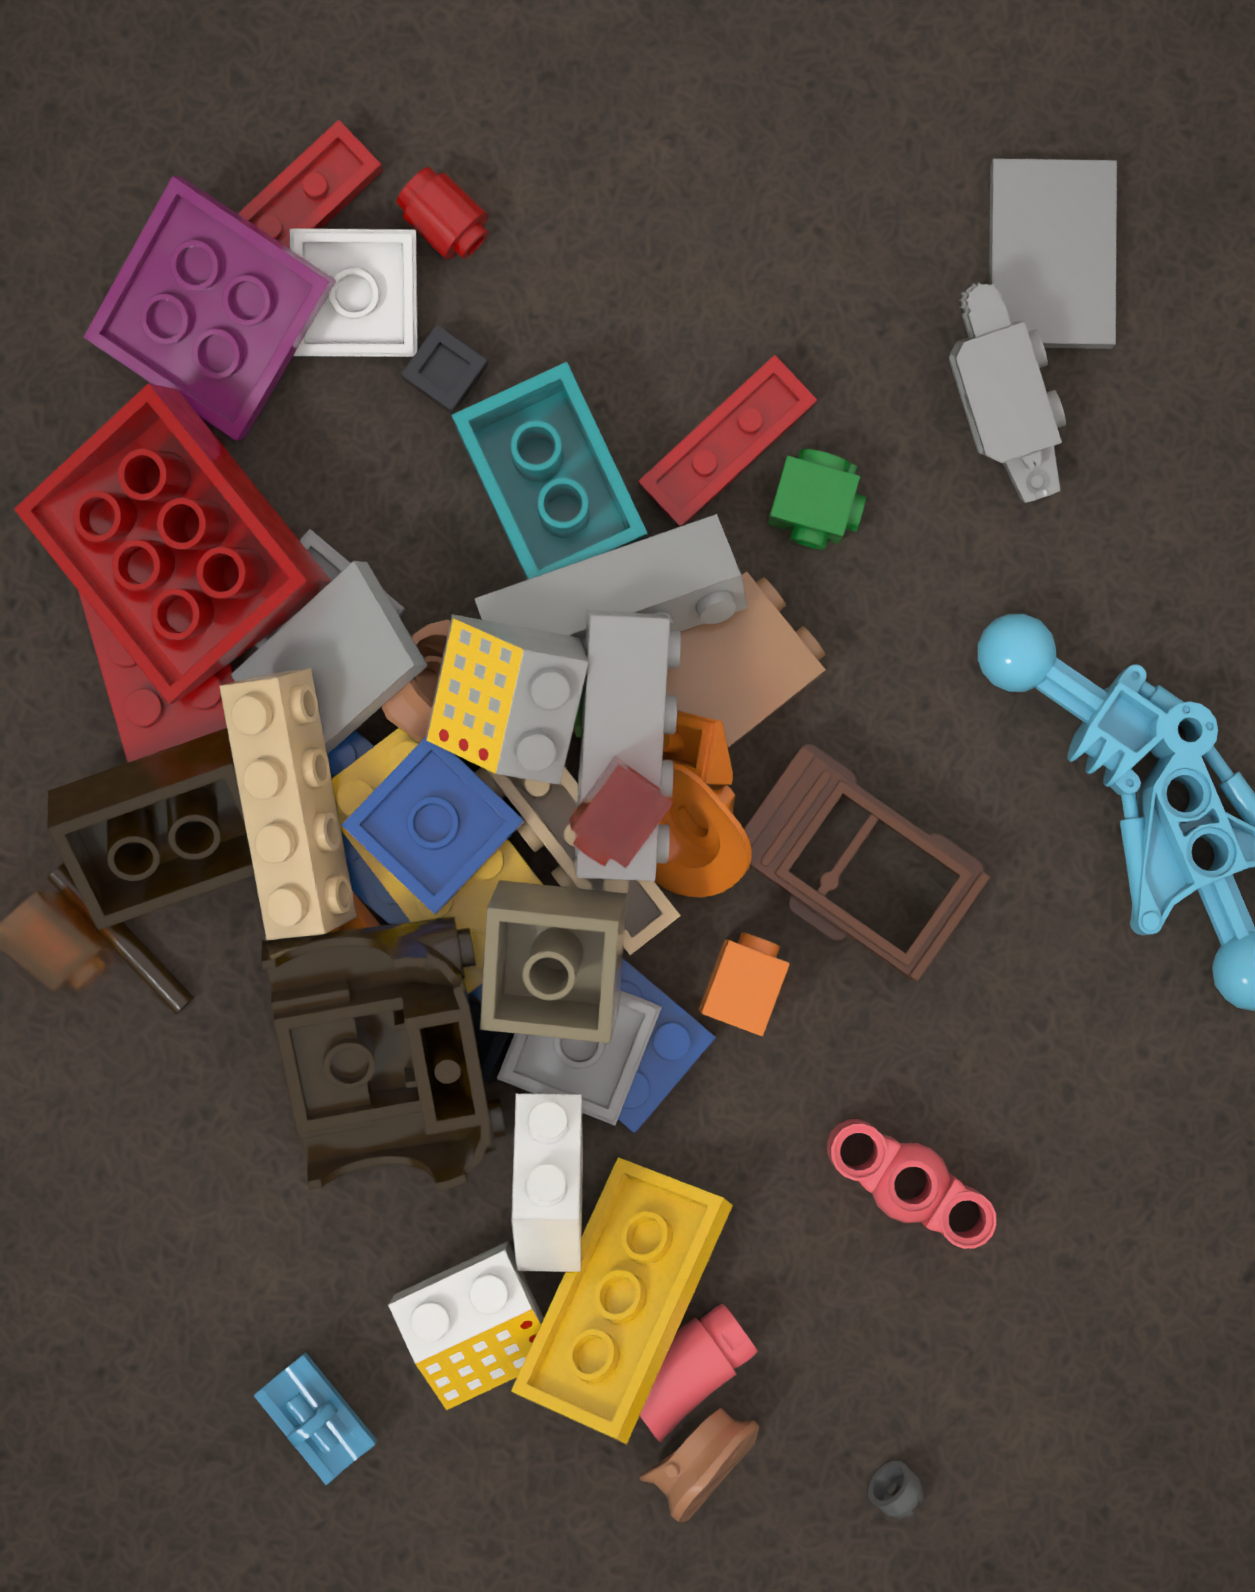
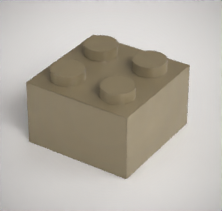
[480,880,627,1043]

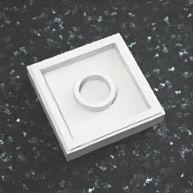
[290,228,418,357]

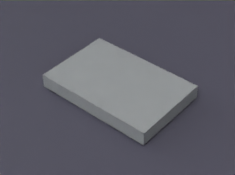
[989,159,1117,349]
[231,561,428,754]

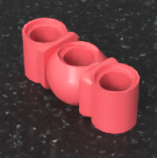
[827,1119,997,1249]

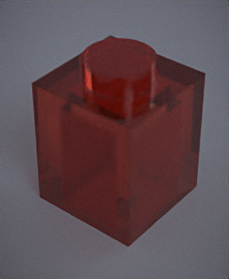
[568,756,673,868]

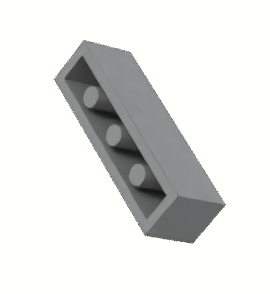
[475,514,748,650]
[574,610,681,881]

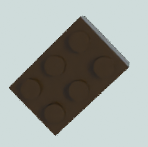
[47,728,255,930]

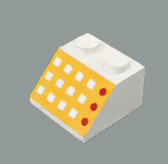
[388,1241,544,1410]

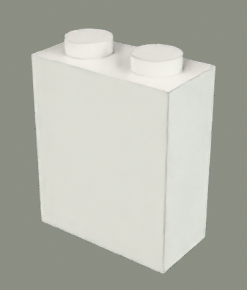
[512,1094,583,1272]

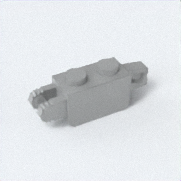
[948,283,1066,503]

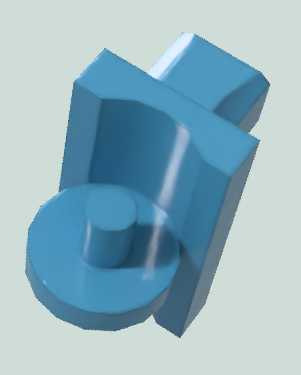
[254,1352,377,1485]

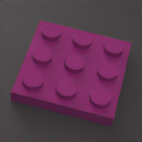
[84,176,336,441]

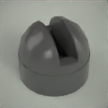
[868,1461,924,1519]

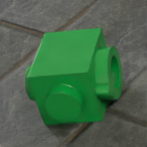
[767,449,866,550]

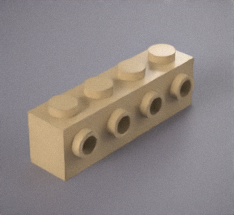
[219,668,356,940]
[474,766,681,955]

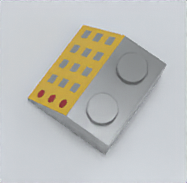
[426,614,589,785]

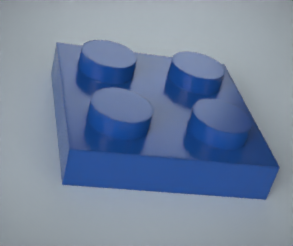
[342,737,525,914]

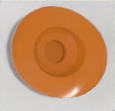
[654,763,752,897]

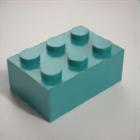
[452,362,648,580]

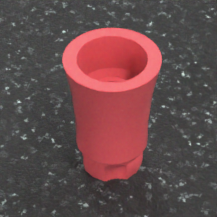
[640,1304,758,1443]

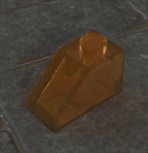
[0,892,112,991]

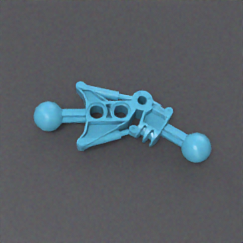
[978,614,1255,1011]

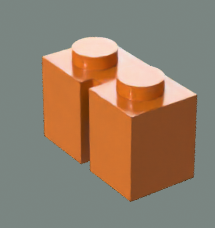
[698,932,790,1037]

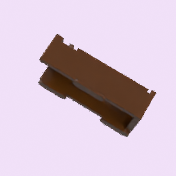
[744,744,990,981]

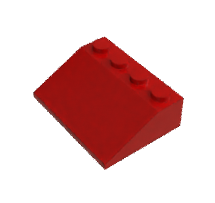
[14,383,332,704]

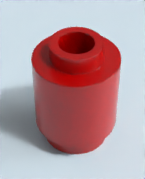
[396,167,489,260]

